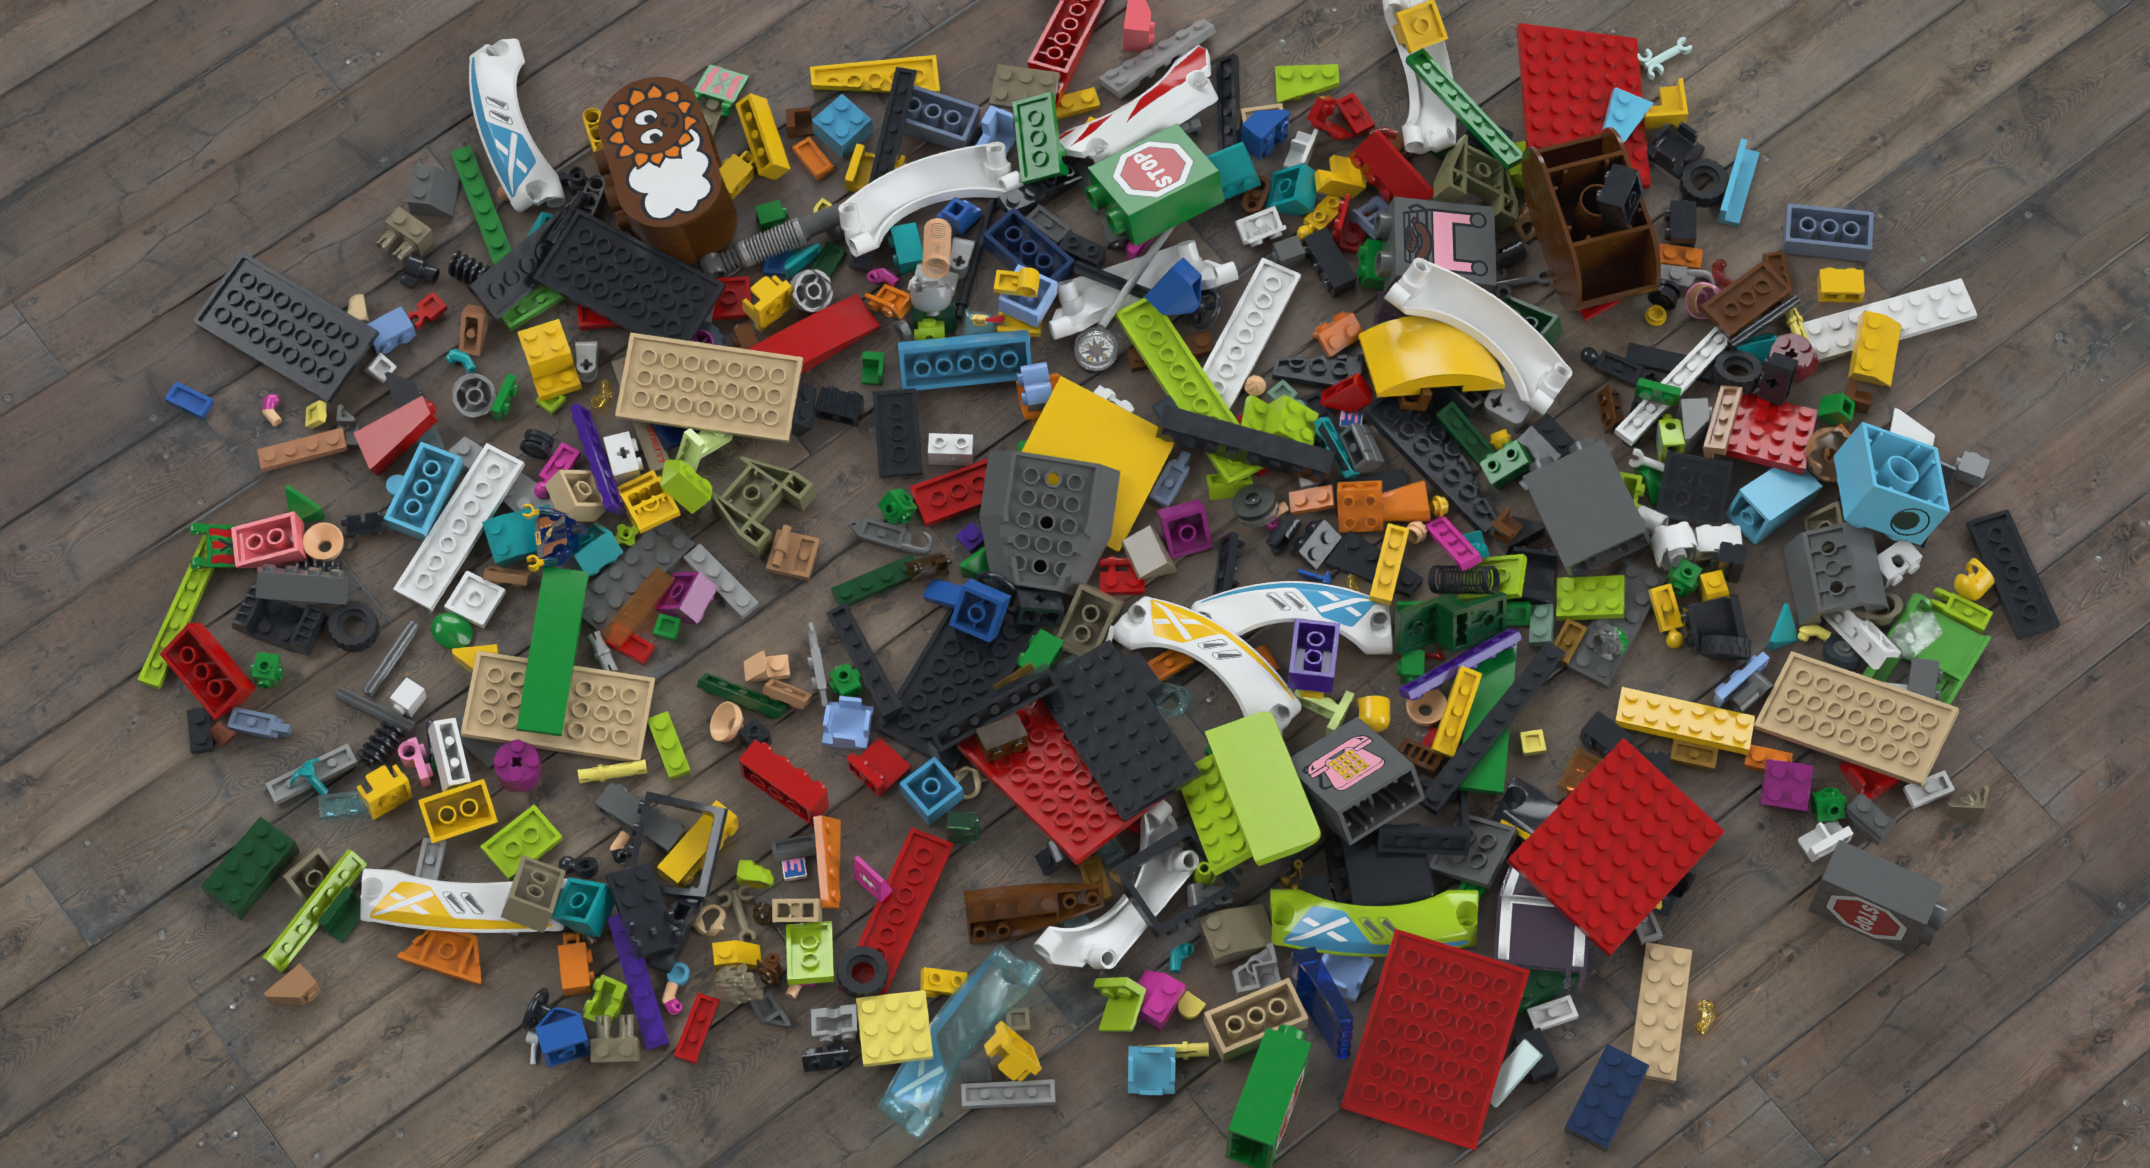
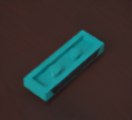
[1314,417,1360,479]

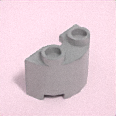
[811,1004,857,1045]

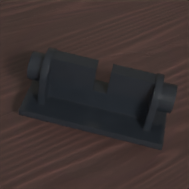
[341,511,387,538]
[802,1044,850,1072]

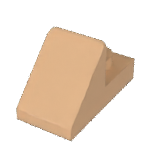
[743,651,790,683]

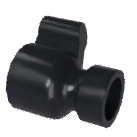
[559,166,588,196]
[400,255,440,289]

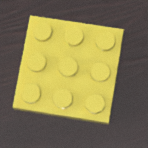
[856,990,933,1067]

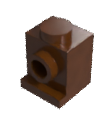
[732,323,759,349]

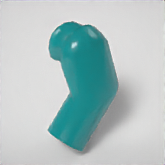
[446,349,477,374]
[1169,942,1194,974]

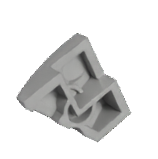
[1232,943,1281,999]

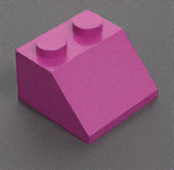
[1137,970,1186,1031]

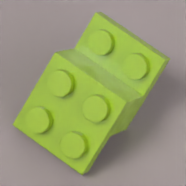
[1241,394,1319,445]

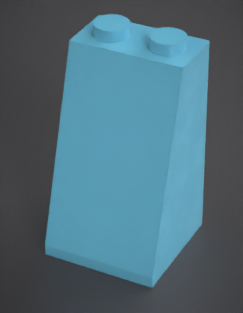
[1725,468,1822,545]

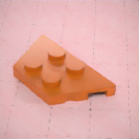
[397,930,482,987]

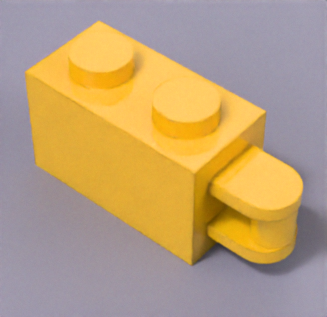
[719,150,756,199]

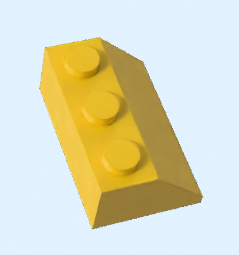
[1848,310,1902,388]
[418,779,498,844]

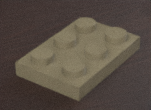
[989,64,1060,109]

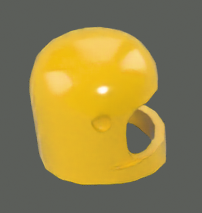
[1954,558,1995,601]
[1356,696,1390,733]

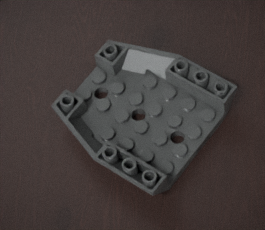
[979,450,1120,597]

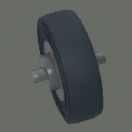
[1822,635,1862,670]

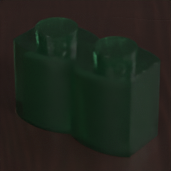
[947,811,981,845]

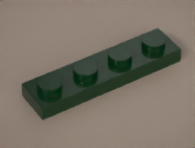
[831,554,915,606]
[697,672,788,719]

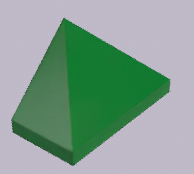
[1633,465,1662,506]
[285,484,325,523]
[959,546,991,580]

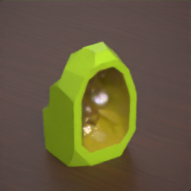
[737,860,774,889]

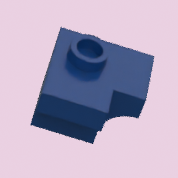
[936,197,982,236]

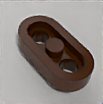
[1242,176,1270,216]

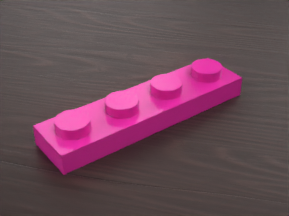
[1425,515,1482,571]

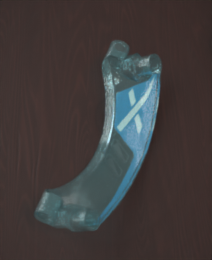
[878,944,1044,1140]

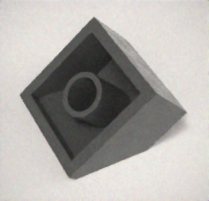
[407,165,460,218]

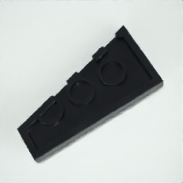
[1272,354,1365,389]

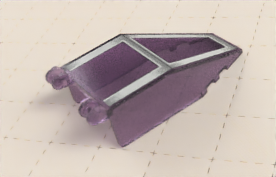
[1491,839,1589,989]

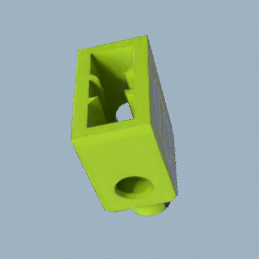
[1656,414,1685,463]

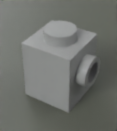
[1954,451,1990,488]

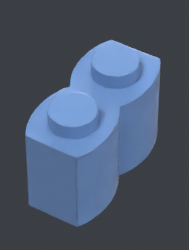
[1017,362,1052,412]

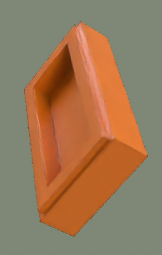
[792,136,834,181]

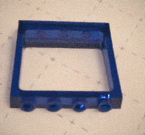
[1290,947,1354,1059]

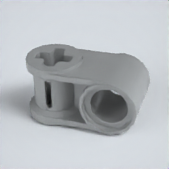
[950,237,975,280]
[575,341,599,384]

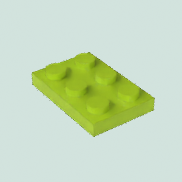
[1457,554,1527,601]
[1556,575,1625,621]
[480,805,563,882]
[786,921,834,985]

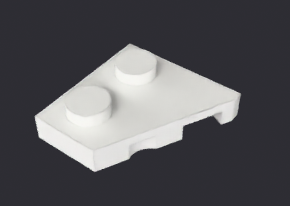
[1890,408,1935,446]

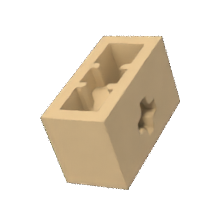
[772,899,822,922]

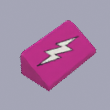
[854,856,892,902]

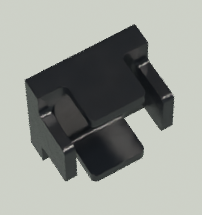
[1647,122,1705,180]

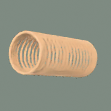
[922,218,952,279]

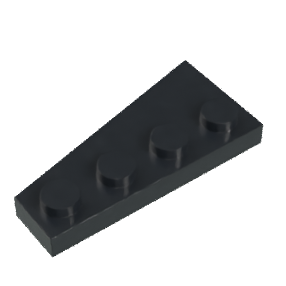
[1324,531,1423,598]

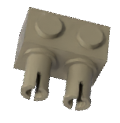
[375,207,435,264]
[590,1015,640,1064]

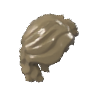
[713,963,764,1006]

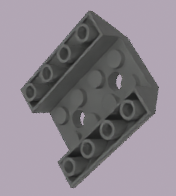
[1783,522,1889,627]

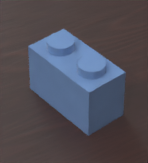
[367,306,416,354]

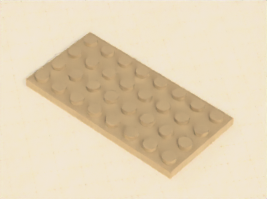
[615,333,803,443]
[460,651,655,762]
[1754,651,1959,787]

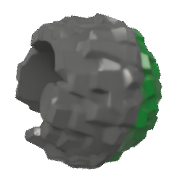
[1592,624,1629,660]

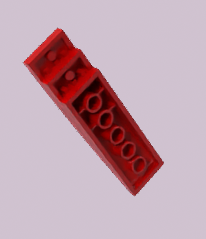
[1027,0,1107,110]
[748,294,880,375]

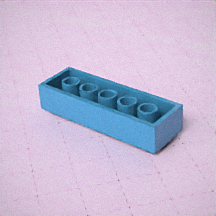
[898,329,1032,390]

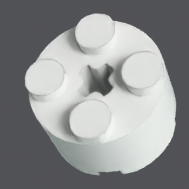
[1650,521,1700,571]

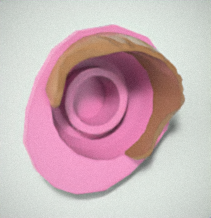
[1685,282,1722,319]

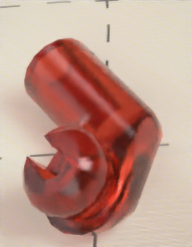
[1367,126,1399,141]
[1712,259,1733,288]

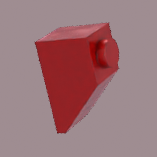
[1320,372,1373,413]

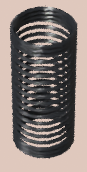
[1428,565,1500,594]

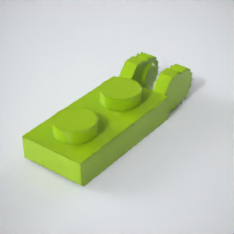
[1929,587,1993,634]

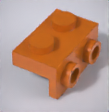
[864,284,913,320]
[1311,311,1364,357]

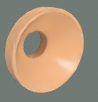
[303,523,344,562]
[1406,689,1447,726]
[710,701,744,742]

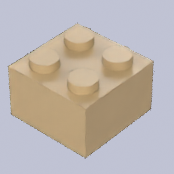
[545,470,606,522]

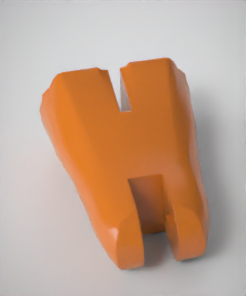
[1382,480,1430,522]

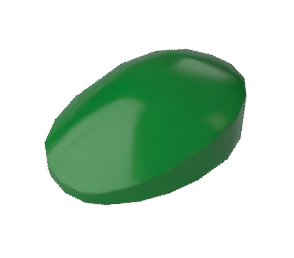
[431,613,473,650]

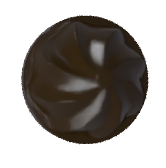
[753,902,772,925]

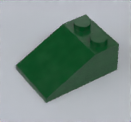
[1501,294,1564,346]

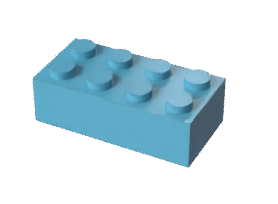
[384,442,465,541]

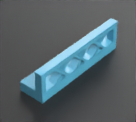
[1717,138,1760,228]

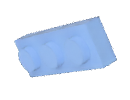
[1713,652,1769,708]

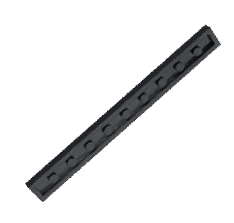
[849,67,918,272]
[1418,641,1566,815]

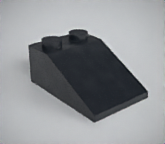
[1514,413,1576,492]

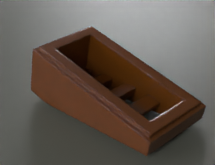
[1397,737,1445,778]

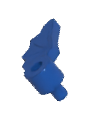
[1297,569,1332,585]

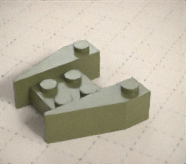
[1433,134,1518,232]
[711,456,816,559]

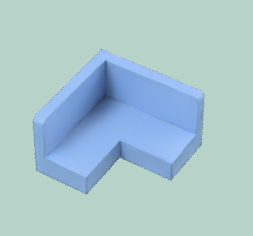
[976,105,1016,156]

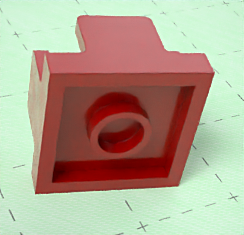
[1838,761,1902,800]

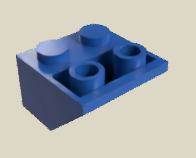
[1241,110,1290,161]

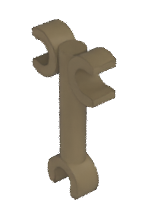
[717,884,756,943]

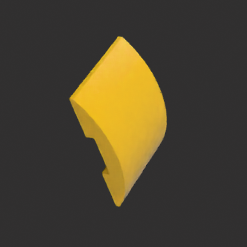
[1359,315,1505,397]

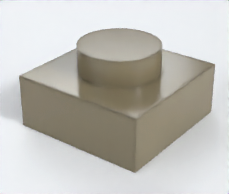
[1006,1007,1031,1033]

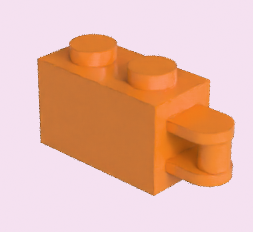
[558,931,595,996]

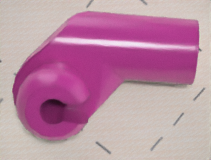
[867,268,900,288]

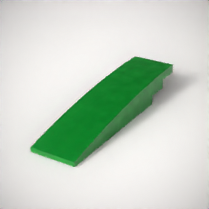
[517,566,589,737]
[1457,642,1517,796]

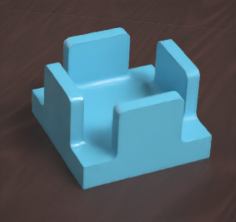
[1128,1046,1175,1095]

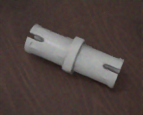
[587,631,619,672]

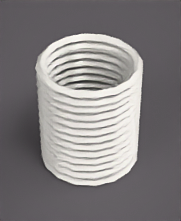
[1638,506,1669,536]

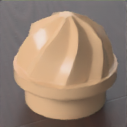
[1244,375,1266,397]
[1406,521,1428,544]

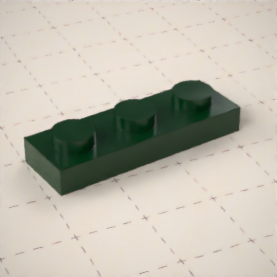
[1435,401,1495,466]

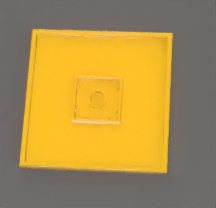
[1021,376,1175,553]

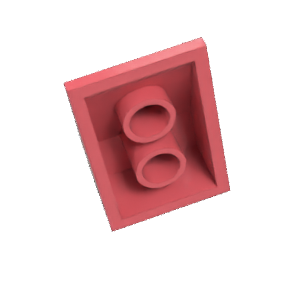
[1123,0,1155,52]
[231,511,308,569]

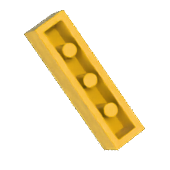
[735,93,791,180]
[657,800,739,888]

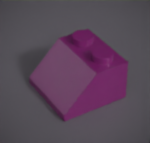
[1157,499,1213,559]
[654,572,718,624]

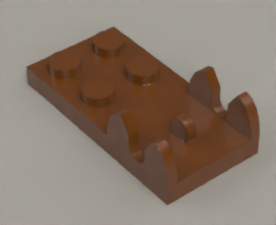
[1700,260,1793,339]

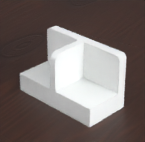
[1283,128,1319,169]
[1798,821,1854,862]

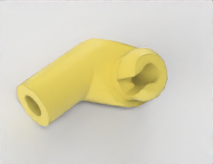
[1797,624,1832,642]

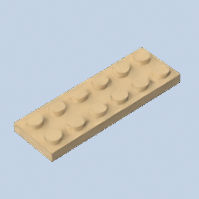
[1631,942,1692,1083]

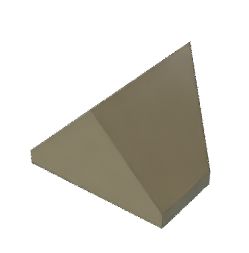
[1944,785,1989,825]

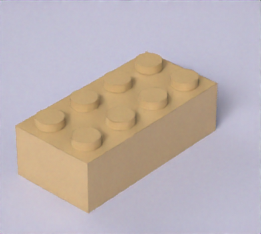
[1204,978,1308,1062]

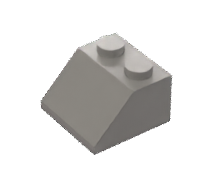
[1676,398,1713,454]

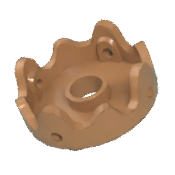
[1805,427,1850,482]

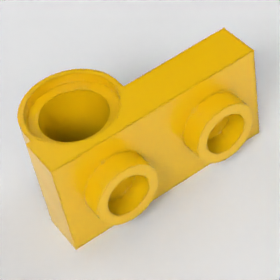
[994,268,1040,298]
[920,967,968,997]

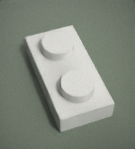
[1903,770,1955,809]
[1526,995,1579,1031]

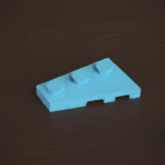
[1602,87,1653,143]

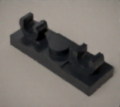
[1213,531,1245,595]

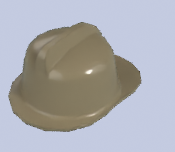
[1850,592,1903,626]

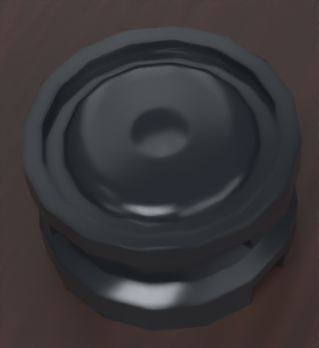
[1647,278,1682,310]
[519,429,554,460]

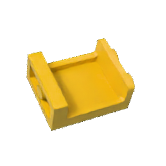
[845,144,907,192]

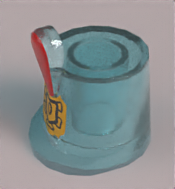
[963,309,1005,336]

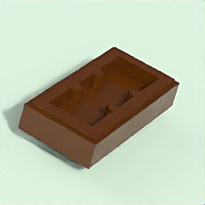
[1762,251,1793,289]

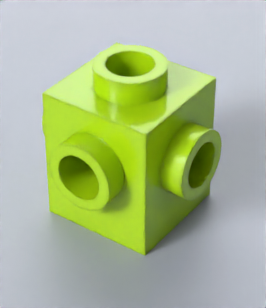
[914,318,945,341]

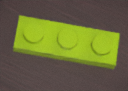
[648,711,691,780]

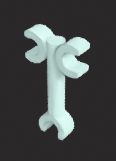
[1638,37,1692,80]

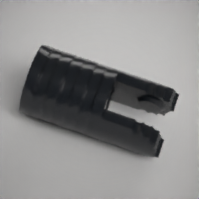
[1496,240,1527,269]
[1266,514,1301,556]

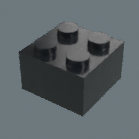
[1596,163,1643,229]

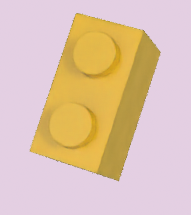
[1817,267,1865,303]

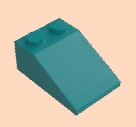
[482,504,563,567]

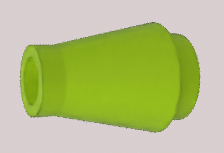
[1192,862,1215,886]

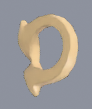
[953,766,987,800]
[693,904,726,936]

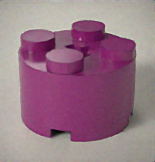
[493,739,542,792]

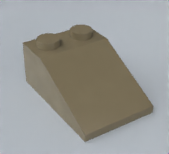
[1056,584,1125,657]
[501,855,566,933]
[1198,904,1278,968]

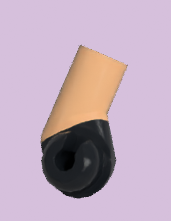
[610,831,630,864]

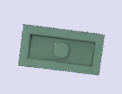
[1529,604,1555,647]

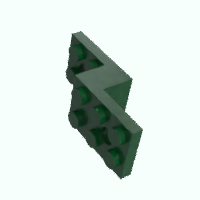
[1395,591,1507,655]

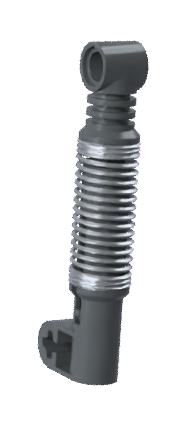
[700,203,845,278]

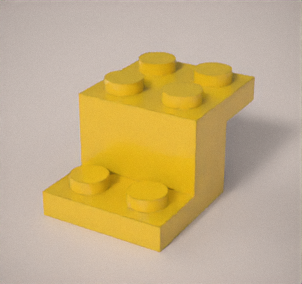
[517,319,582,401]
[617,470,681,534]

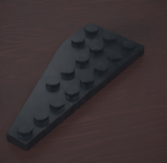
[1361,396,1497,536]

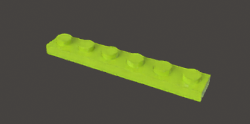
[262,849,367,973]

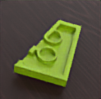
[1275,64,1339,105]

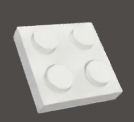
[444,571,506,629]

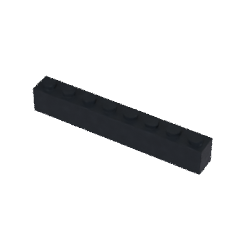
[1156,404,1335,484]

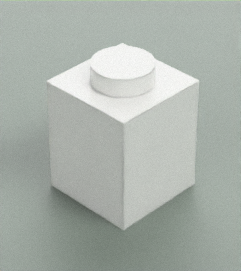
[390,677,427,718]

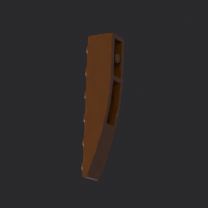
[963,883,1105,944]

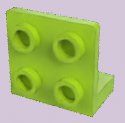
[1093,977,1146,1032]

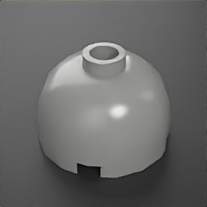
[790,269,833,312]
[909,281,953,316]
[451,373,496,418]

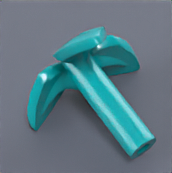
[290,758,328,796]

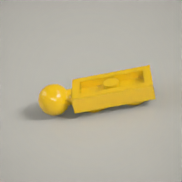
[1297,194,1341,242]
[1648,583,1684,649]

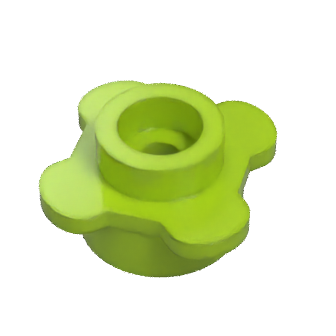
[615,524,639,547]

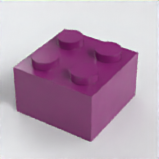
[1759,759,1813,812]

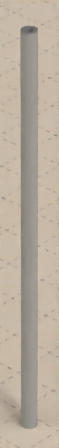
[1097,227,1175,330]

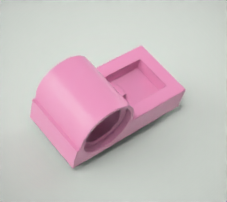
[398,737,433,788]

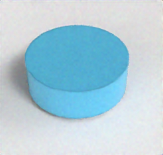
[386,474,404,497]
[667,962,690,987]

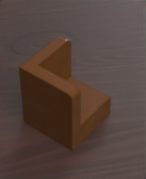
[785,107,813,138]
[1845,380,1872,414]
[1490,507,1523,546]

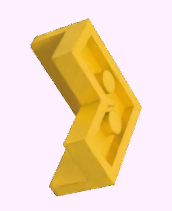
[1644,78,1688,129]
[1314,155,1366,199]

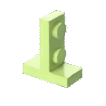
[676,428,733,471]
[1294,689,1355,736]

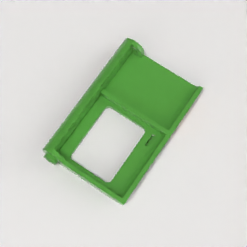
[1862,593,1991,705]

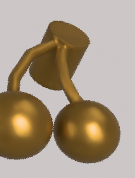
[1280,860,1303,889]

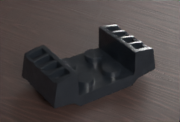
[232,584,328,656]

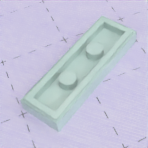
[1490,1039,1543,1108]

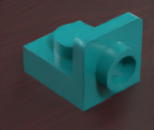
[1462,530,1490,559]

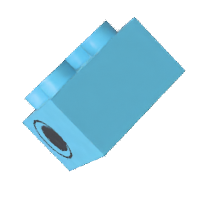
[1834,422,1950,545]

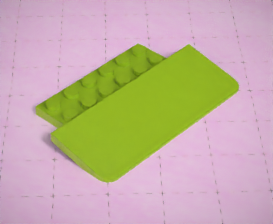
[1181,711,1321,876]

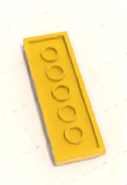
[1615,687,1755,755]

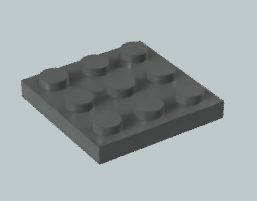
[1430,811,1519,889]

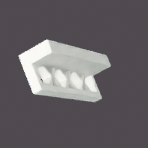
[1821,609,1902,669]

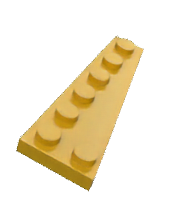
[810,55,940,93]

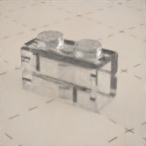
[1889,611,1943,659]

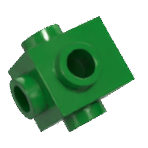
[877,489,917,524]
[1666,558,1702,599]
[249,652,284,689]
[828,663,863,697]
[1811,787,1848,822]

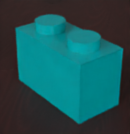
[887,222,923,274]

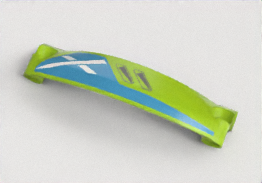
[1270,889,1479,957]

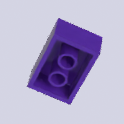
[1287,618,1340,693]

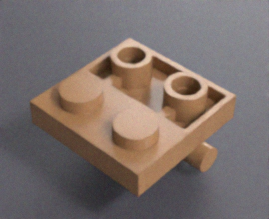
[766,525,820,581]

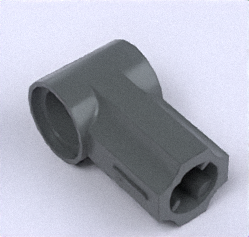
[1728,670,1774,713]
[1186,883,1233,912]

